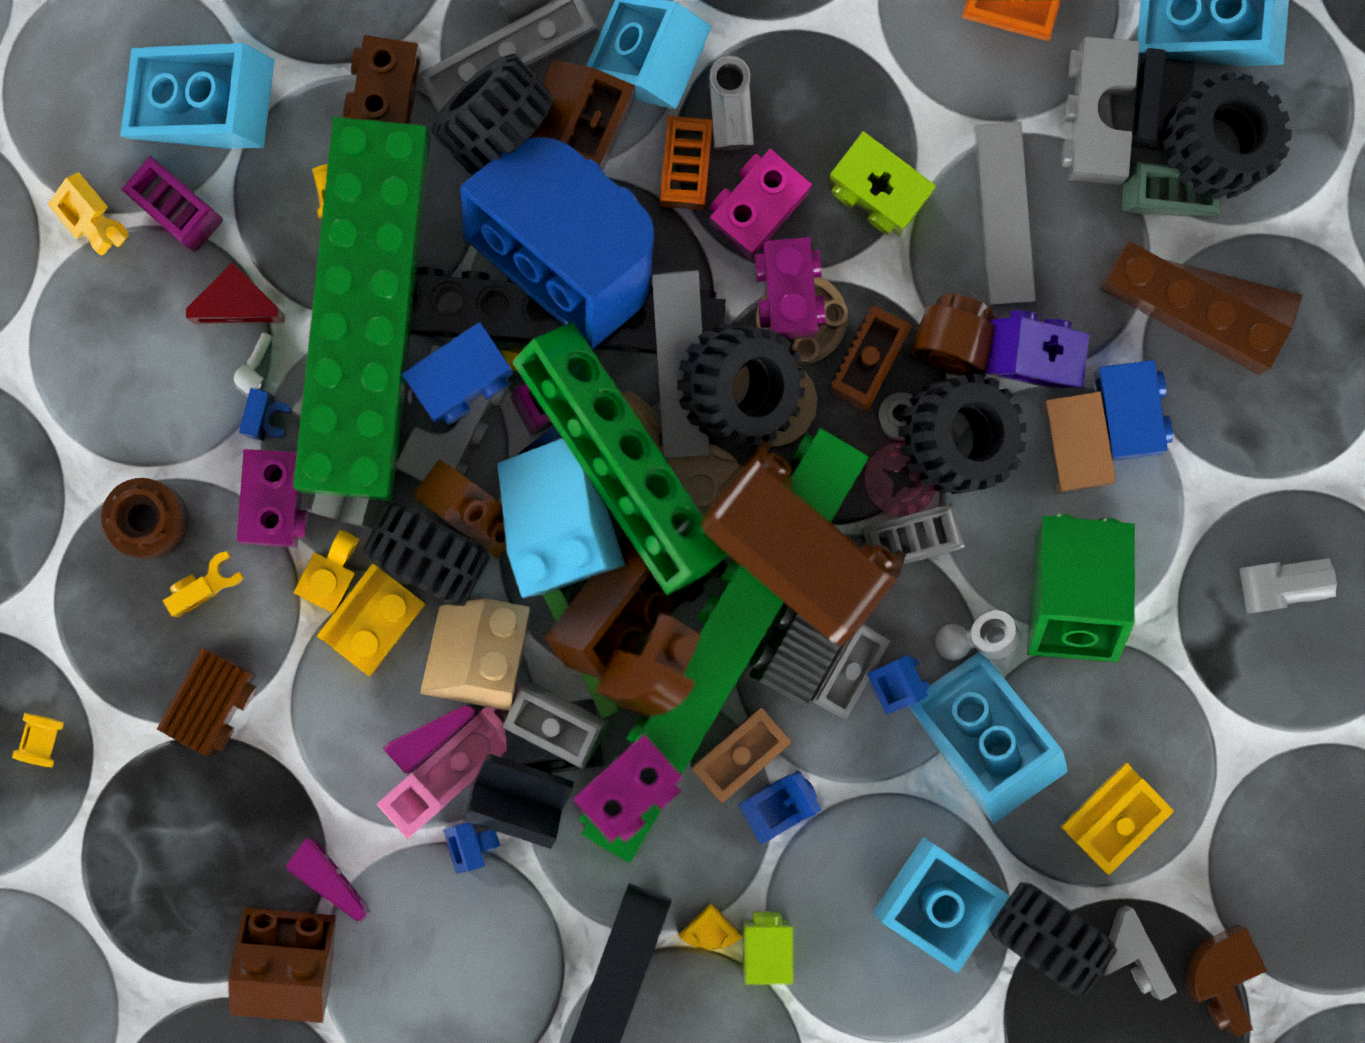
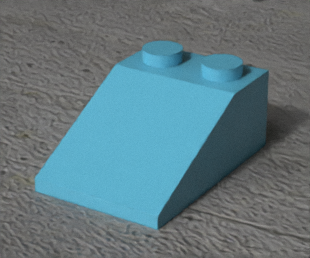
[1137,0,1289,66]
[120,43,275,149]
[497,438,625,598]
[908,652,1068,824]

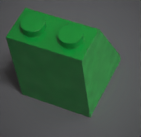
[1027,514,1135,663]

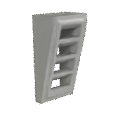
[862,503,964,565]

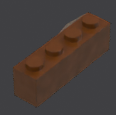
[1099,241,1303,375]
[544,533,728,679]

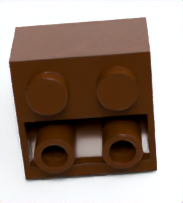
[528,60,636,171]
[228,907,336,1023]

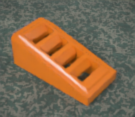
[660,116,712,211]

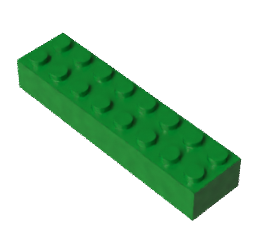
[293,117,431,502]

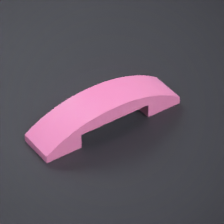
[376,684,520,839]

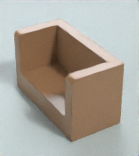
[1040,392,1116,494]
[691,707,792,804]

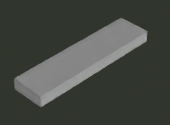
[417,0,598,114]
[974,122,1036,307]
[652,270,710,458]

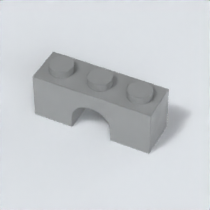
[1061,37,1140,185]
[396,381,511,482]

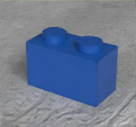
[402,322,513,425]
[1093,360,1173,461]

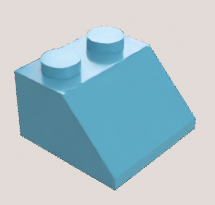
[586,0,712,109]
[872,836,1010,974]

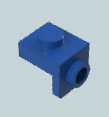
[738,771,821,844]

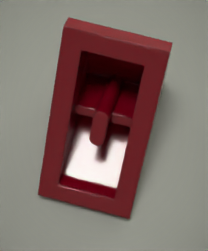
[186,263,284,324]

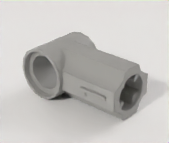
[707,55,754,151]
[1239,558,1337,614]

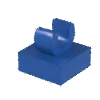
[239,388,292,441]
[867,654,930,715]
[443,822,500,874]

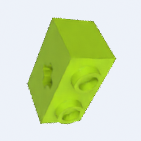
[828,131,936,237]
[743,911,793,985]

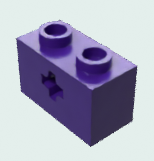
[984,310,1089,389]

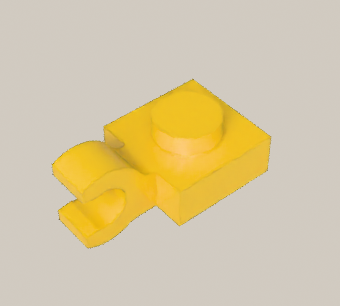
[48,172,129,255]
[293,530,360,614]
[162,551,245,618]

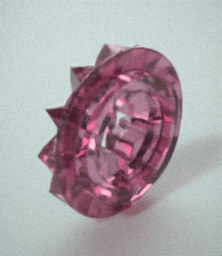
[864,442,936,516]

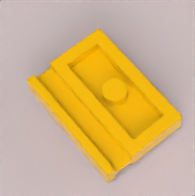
[317,563,427,677]
[1059,762,1174,876]

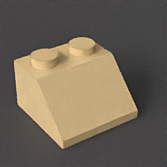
[420,598,530,711]

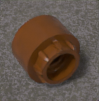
[910,293,997,378]
[101,478,188,560]

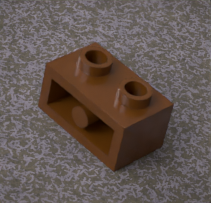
[343,35,422,124]

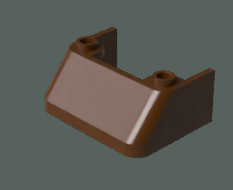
[701,440,906,646]

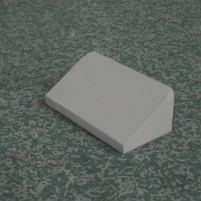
[809,624,890,720]
[503,683,610,769]

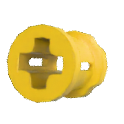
[12,713,64,768]

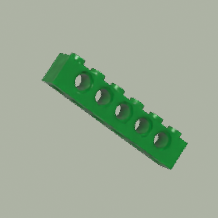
[512,322,729,595]

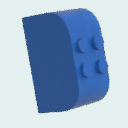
[460,137,654,349]

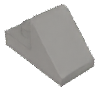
[1102,905,1177,1001]

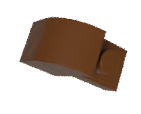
[595,614,701,716]
[1187,925,1267,1038]

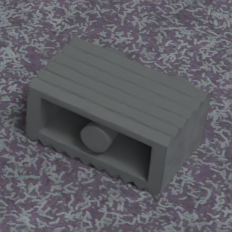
[749,602,841,707]

